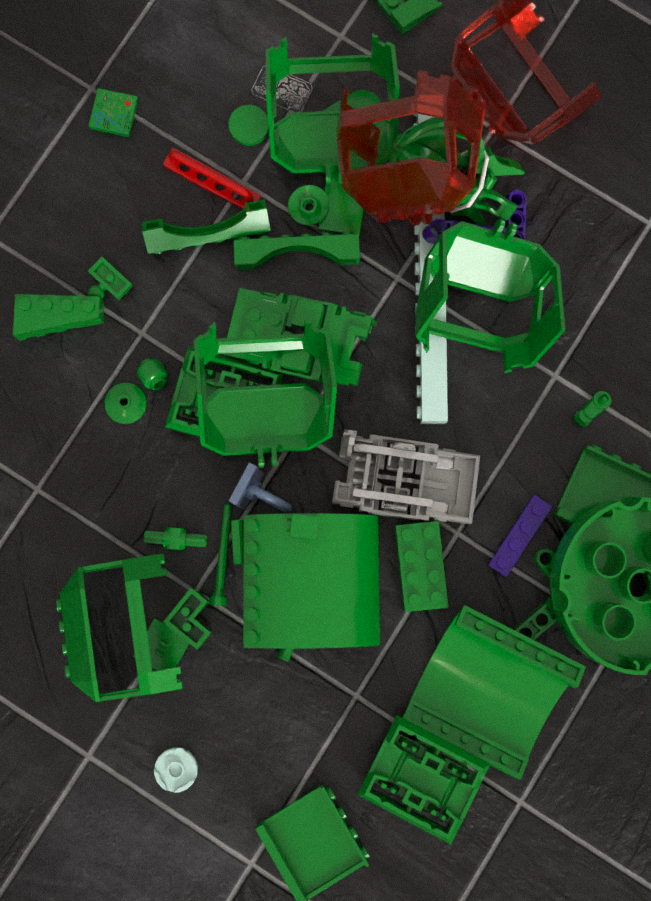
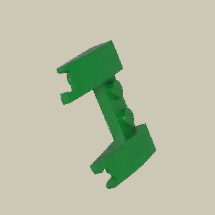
[375,0,442,35]

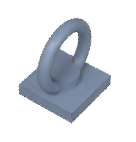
[229,463,292,513]

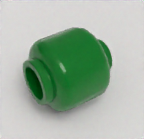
[137,359,168,390]

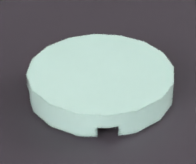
[154,747,198,792]

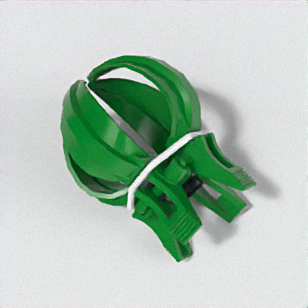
[388,116,525,226]

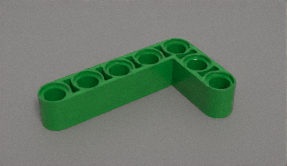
[513,549,557,640]

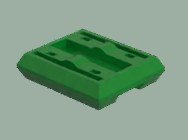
[165,346,283,437]
[357,715,490,845]

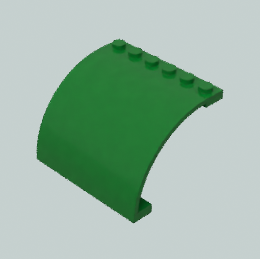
[243,513,380,649]
[402,605,586,780]

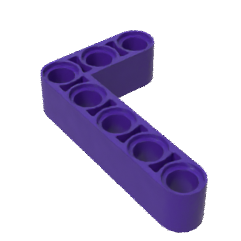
[422,190,526,244]

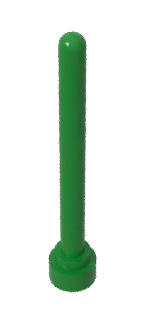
[209,503,232,606]

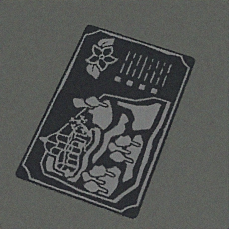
[249,62,315,113]

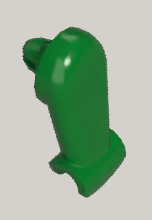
[574,391,612,427]

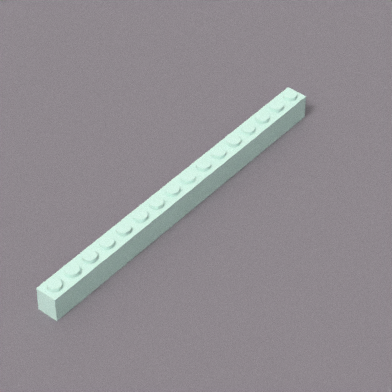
[413,96,448,424]

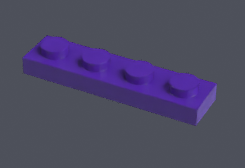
[487,495,552,577]

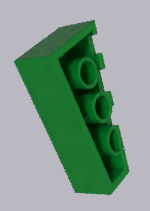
[13,294,105,341]

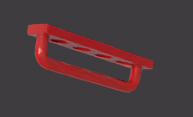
[163,148,261,209]

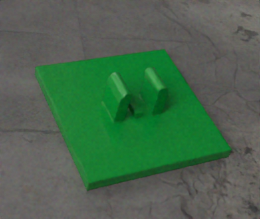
[133,618,189,671]

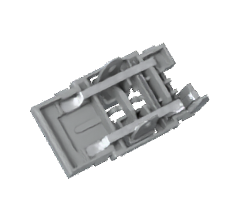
[332,429,480,525]

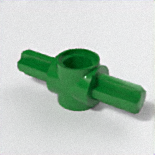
[143,528,207,550]

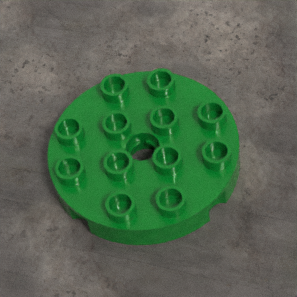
[550,497,651,675]

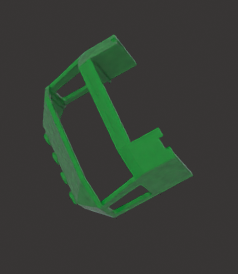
[265,33,400,184]
[416,219,565,373]
[194,317,337,468]
[56,554,182,702]

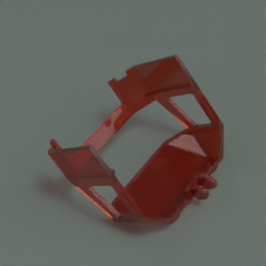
[450,0,602,145]
[336,70,485,226]

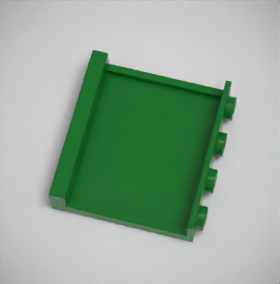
[553,445,651,525]
[255,783,370,901]

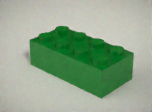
[394,521,448,612]

